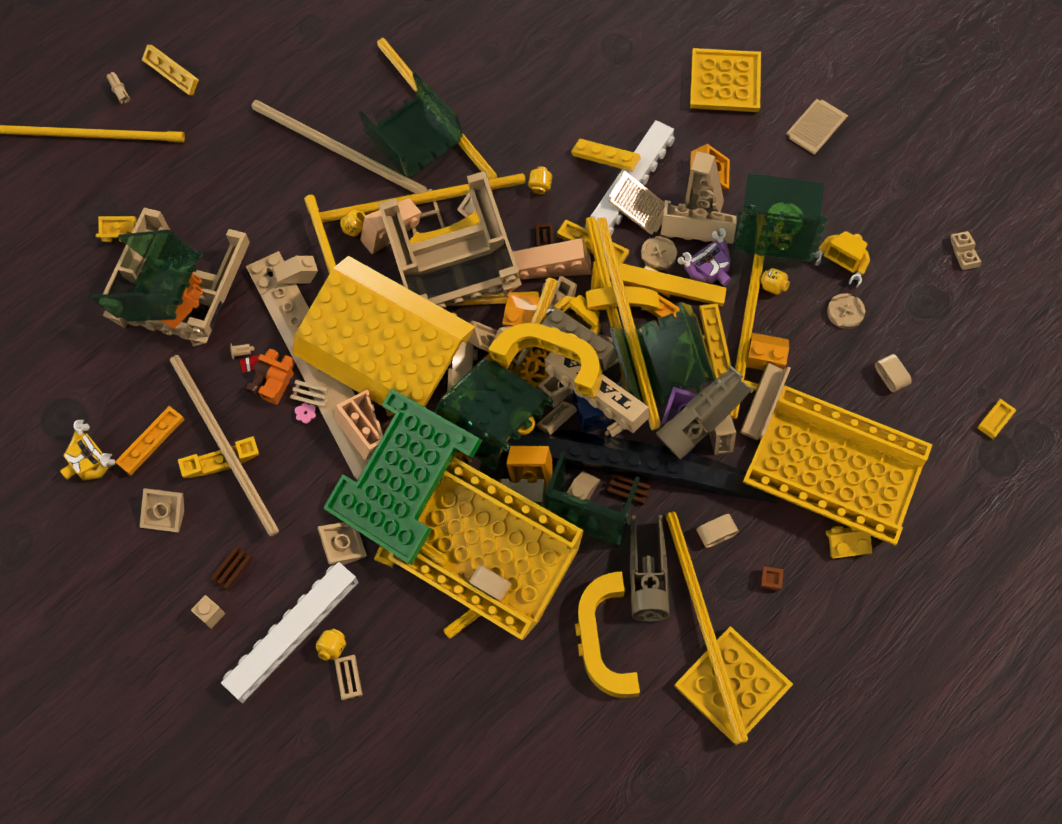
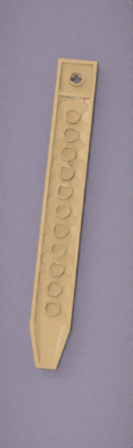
[246,251,369,481]

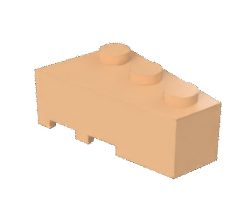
[360,198,422,255]
[333,389,383,461]

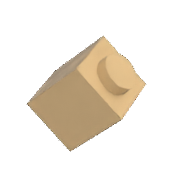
[191,595,225,629]

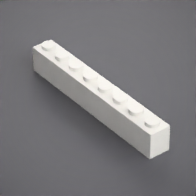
[585,120,675,236]
[221,562,359,704]

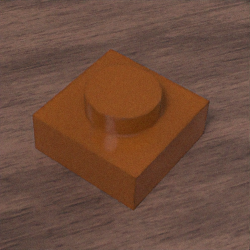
[760,566,784,591]

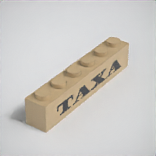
[545,353,649,433]

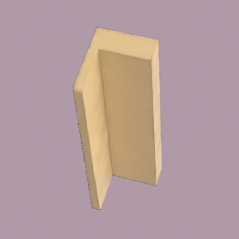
[740,363,791,440]

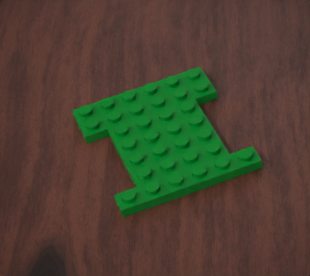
[323,389,483,565]

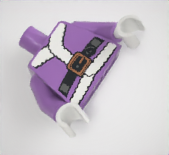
[678,228,731,286]

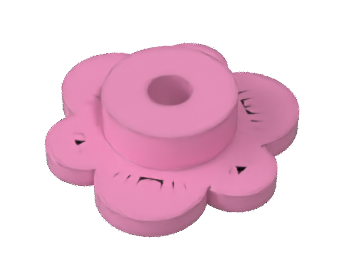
[295,403,316,424]

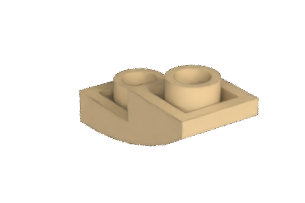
[950,231,981,270]

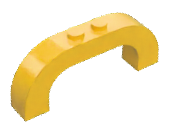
[488,323,602,398]
[575,572,640,698]

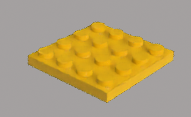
[690,48,761,112]
[674,626,793,746]

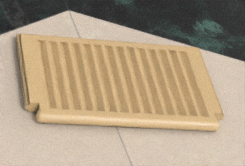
[786,99,848,155]
[609,171,665,235]

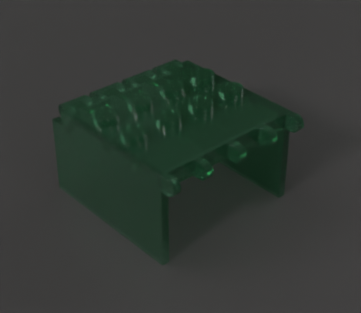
[359,72,463,178]
[734,173,828,262]
[89,229,204,322]
[609,302,716,406]
[436,358,553,471]
[545,451,640,545]

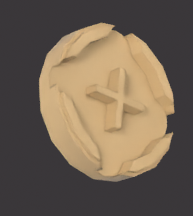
[641,236,677,271]
[827,293,865,329]

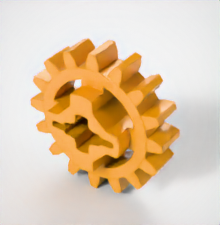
[518,349,549,390]

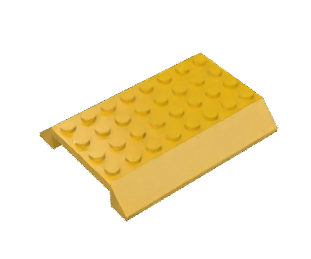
[292,256,476,412]
[743,385,933,546]
[388,457,584,640]

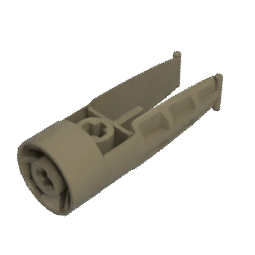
[656,366,753,460]
[630,515,670,622]

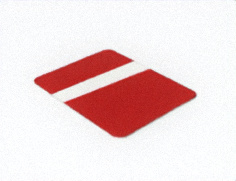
[240,355,259,373]

